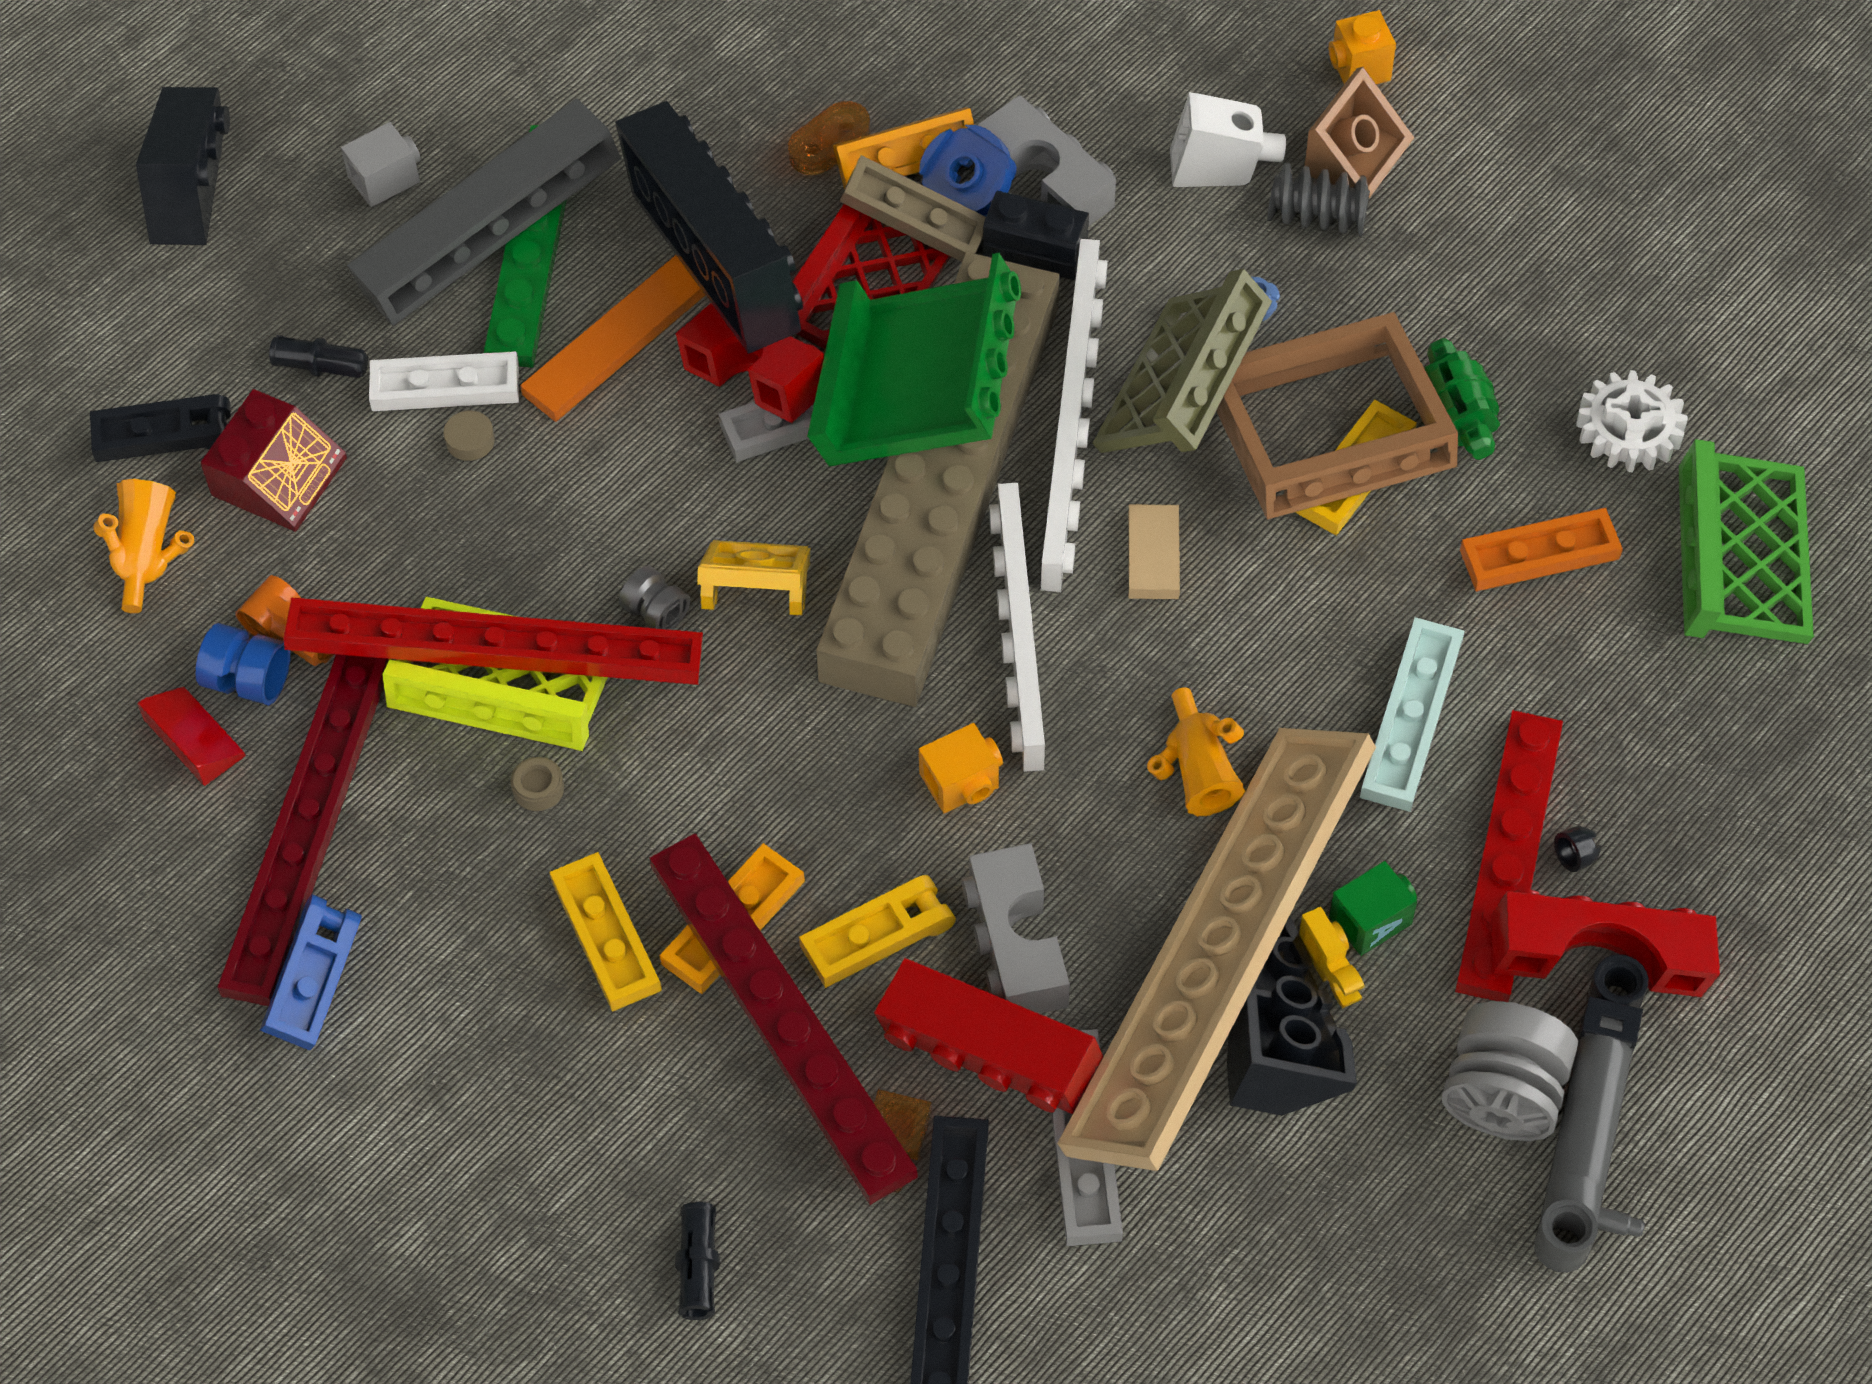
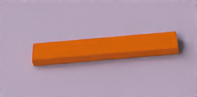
[520,255,706,422]

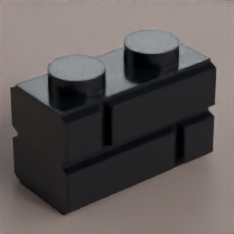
[983,190,1089,280]

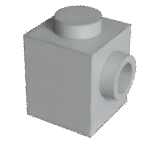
[341,122,421,207]

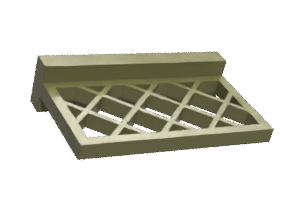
[1092,268,1272,453]

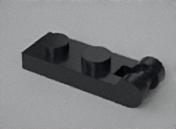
[90,394,231,462]

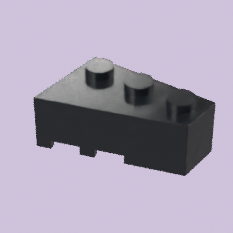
[136,87,230,245]

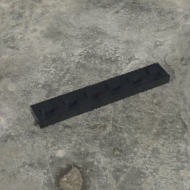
[910,1116,989,1384]

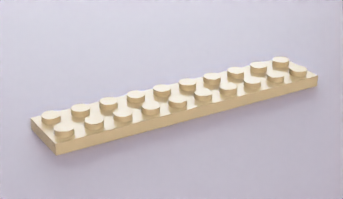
[1057,728,1376,1171]

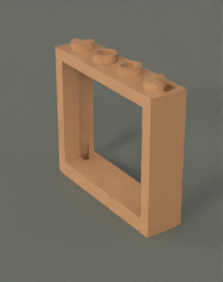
[1216,312,1458,520]

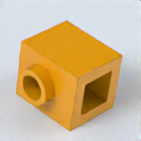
[1328,10,1396,84]
[918,723,1003,814]

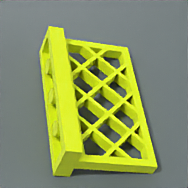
[382,597,608,751]

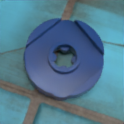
[919,125,1017,217]

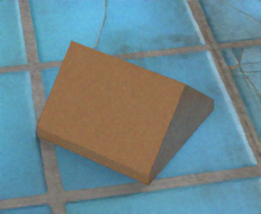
[1305,67,1414,198]

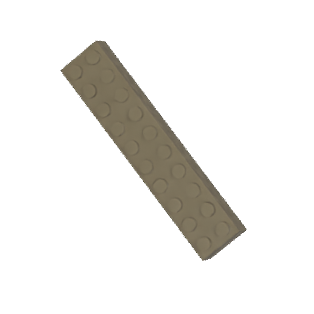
[816,252,1059,707]

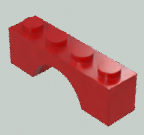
[1491,889,1720,997]

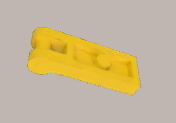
[799,875,956,988]

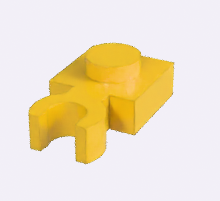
[1299,906,1365,1009]

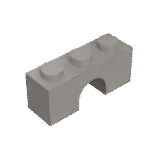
[978,95,1116,226]
[961,843,1070,1013]

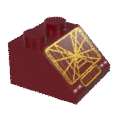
[200,389,347,532]

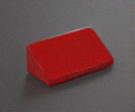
[137,686,246,786]

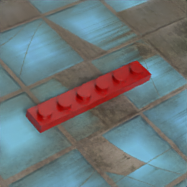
[1455,710,1563,1002]

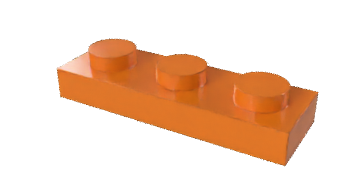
[1460,508,1623,591]

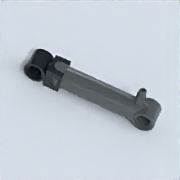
[1534,955,1648,1273]

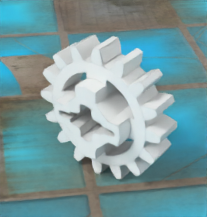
[1576,370,1688,472]

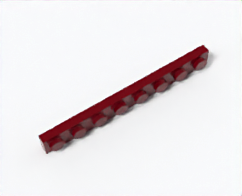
[217,654,393,1006]
[649,833,918,1205]

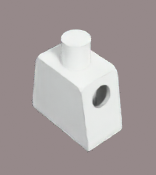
[1170,92,1286,187]

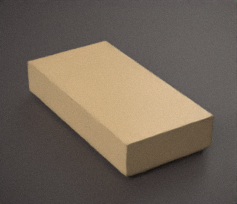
[1128,504,1180,599]

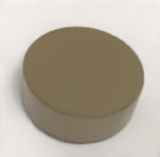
[443,410,495,461]
[511,757,564,811]

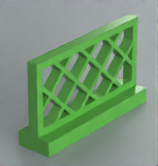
[1678,439,1814,644]

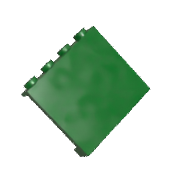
[807,253,1021,467]

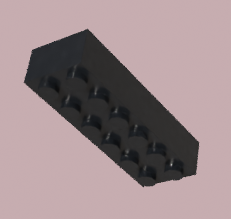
[615,101,803,354]

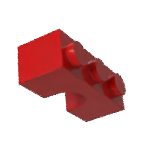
[675,303,824,423]

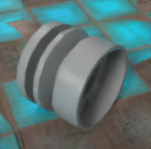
[1442,1001,1578,1141]

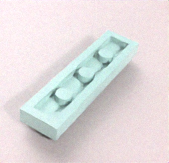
[1360,617,1464,812]

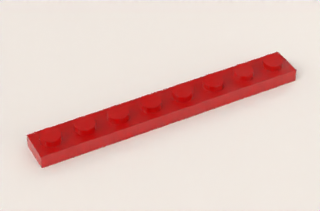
[284,597,703,685]

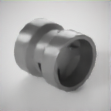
[619,565,690,630]

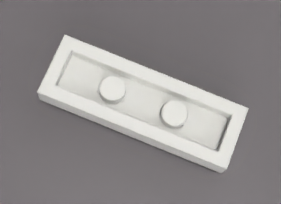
[369,351,519,411]

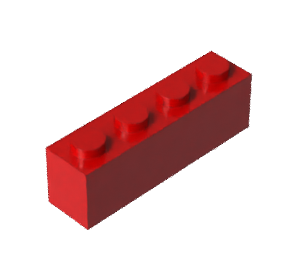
[874,958,1104,1114]

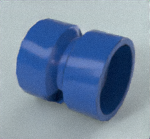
[195,623,290,706]

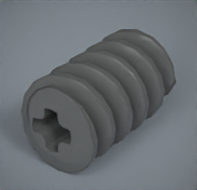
[1267,162,1370,237]

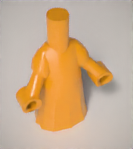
[93,479,194,613]
[1147,687,1245,817]

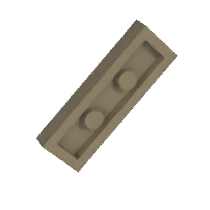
[839,155,986,262]

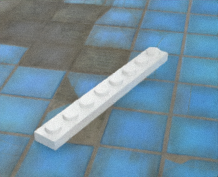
[1041,239,1108,592]

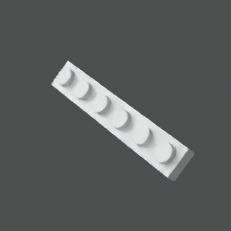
[989,483,1045,772]

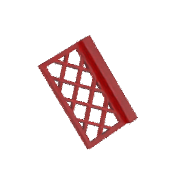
[792,204,951,350]

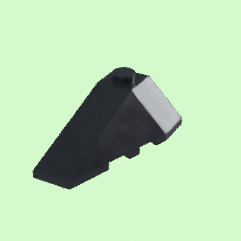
[1227,916,1357,1116]

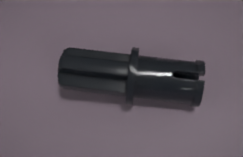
[269,335,369,378]

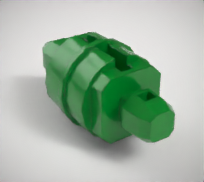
[1424,338,1501,460]

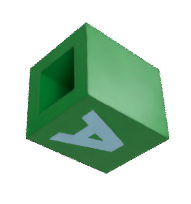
[1329,861,1418,956]

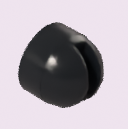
[1554,826,1601,872]

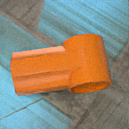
[235,575,334,666]

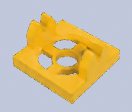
[697,540,811,615]

